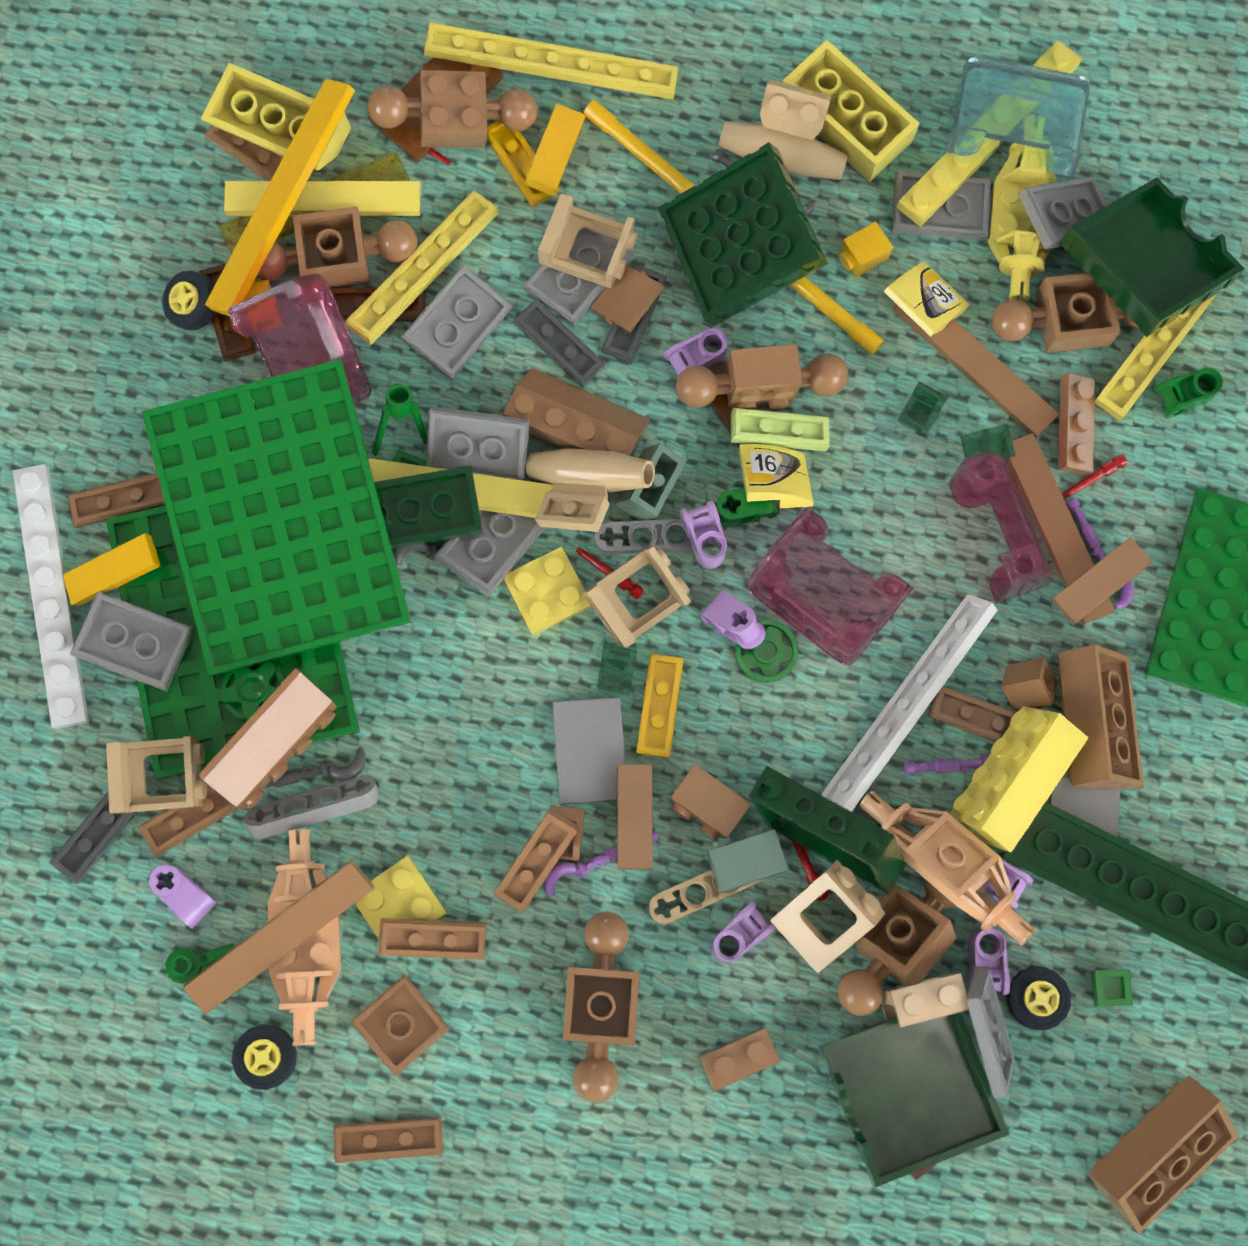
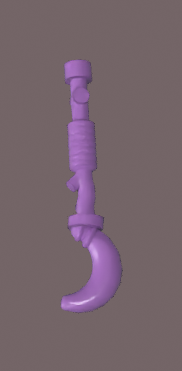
[1066,498,1134,609]
[904,752,991,775]
[543,828,659,897]

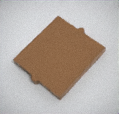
[590,265,664,332]

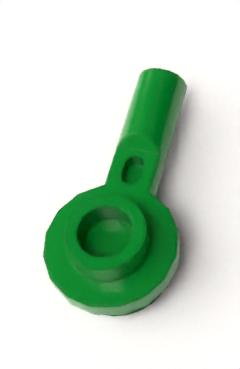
[165,943,235,984]

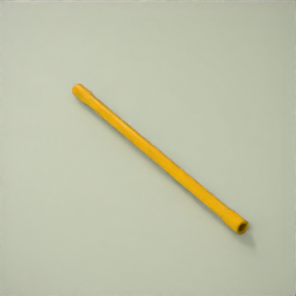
[583,100,884,356]

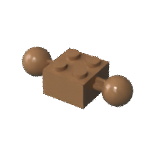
[367,70,538,148]
[256,206,418,292]
[991,273,1139,353]
[676,344,848,410]
[838,879,956,1016]
[563,911,640,1103]

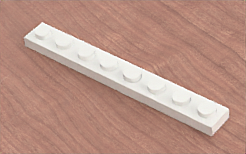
[12,464,89,729]
[821,594,998,812]

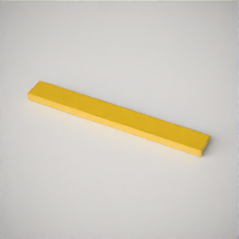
[205,79,355,318]

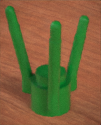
[372,383,428,456]

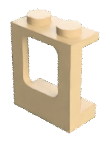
[538,194,638,289]
[582,546,691,649]
[106,736,207,813]
[770,860,885,974]
[881,973,969,1027]

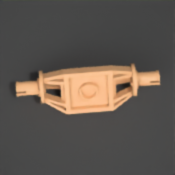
[859,791,1036,946]
[268,829,341,1046]

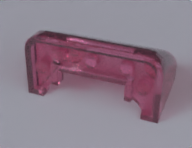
[227,274,371,404]
[747,507,914,665]

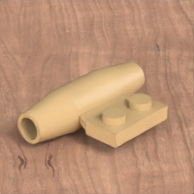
[719,79,848,180]
[525,448,655,532]

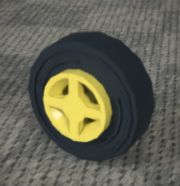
[162,271,216,330]
[1007,967,1071,1030]
[232,1024,297,1090]

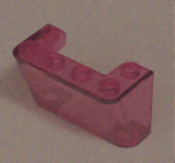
[948,452,1053,604]

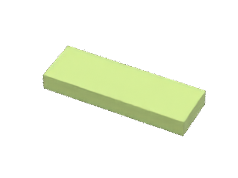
[731,408,829,452]

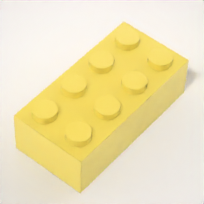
[782,40,920,182]
[950,706,1088,852]

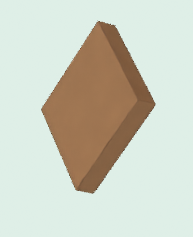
[350,975,450,1077]

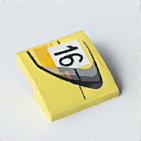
[884,261,970,337]
[739,444,813,509]

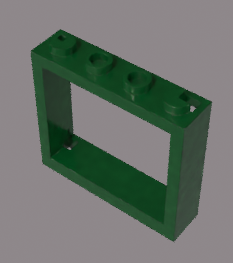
[748,766,906,895]

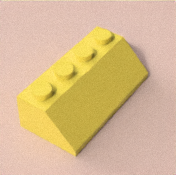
[201,63,351,171]

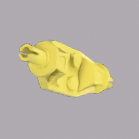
[988,116,1057,302]

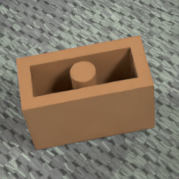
[669,764,751,841]
[698,1027,781,1091]

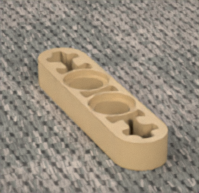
[648,870,767,925]

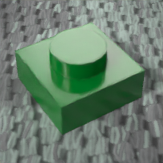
[1091,969,1133,1006]

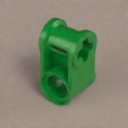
[1153,367,1223,419]
[715,487,780,528]

